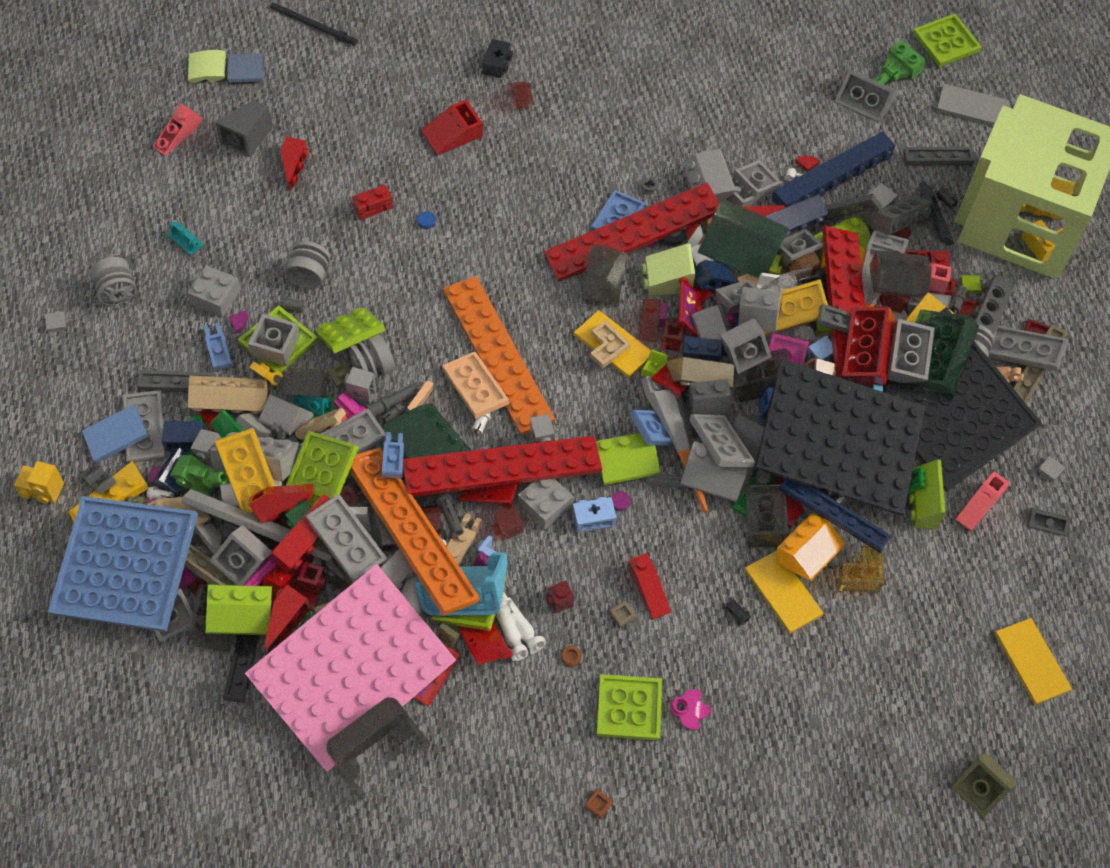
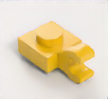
[249,361,285,387]

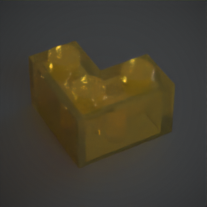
[839,546,884,593]

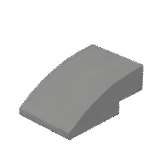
[725,160,782,207]

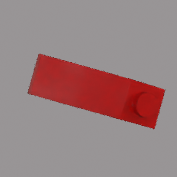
[627,553,671,620]

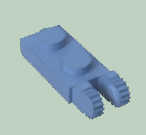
[203,323,232,371]
[382,432,404,478]

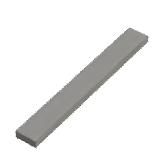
[182,489,335,563]

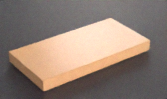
[442,352,510,419]

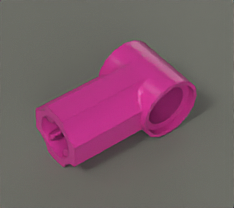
[333,391,366,419]

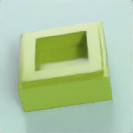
[960,275,982,293]

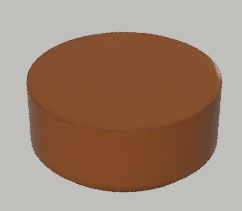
[561,646,582,667]

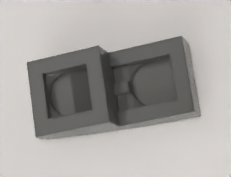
[79,464,116,495]

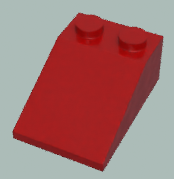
[264,584,312,652]

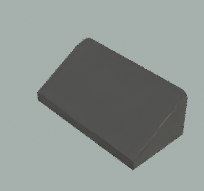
[1028,507,1071,536]

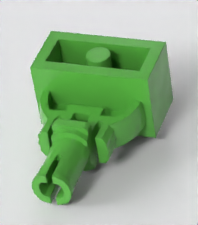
[874,40,925,84]
[170,455,229,496]

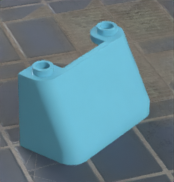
[415,552,508,615]

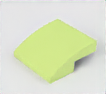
[188,50,226,83]

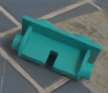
[167,221,204,255]
[293,389,331,416]

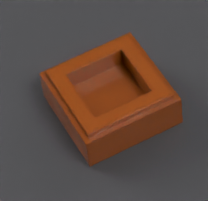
[584,789,614,819]

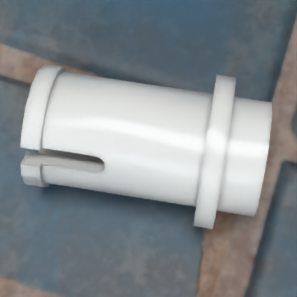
[471,413,491,435]
[147,486,174,500]

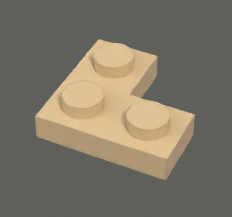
[590,320,631,369]

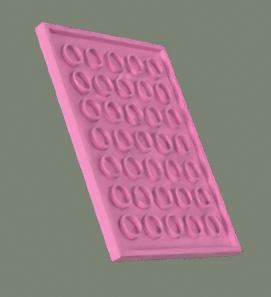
[244,564,456,772]

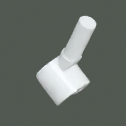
[785,168,803,181]

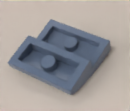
[228,53,264,82]

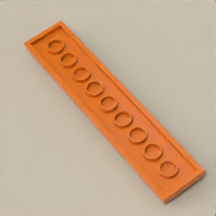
[443,276,555,435]
[350,447,480,616]

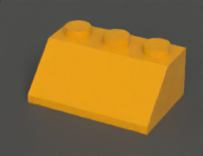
[777,513,845,581]

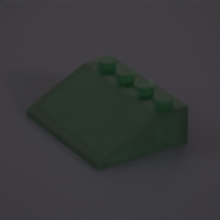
[698,198,789,278]
[910,309,979,395]
[381,403,472,459]

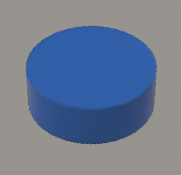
[417,211,435,229]

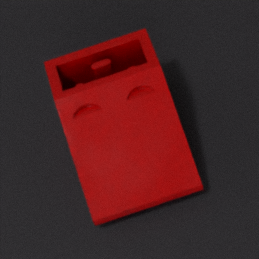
[421,99,483,155]

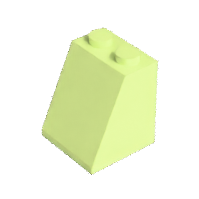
[642,244,695,296]

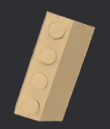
[188,376,268,414]

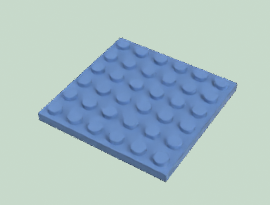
[48,496,198,632]

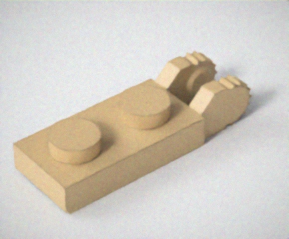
[295,408,346,440]
[447,513,482,566]

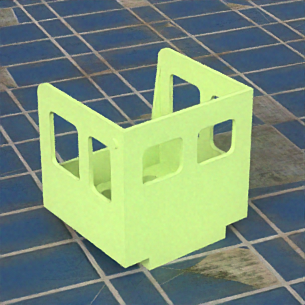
[954,94,1110,278]

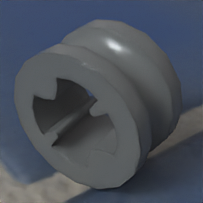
[641,178,657,195]

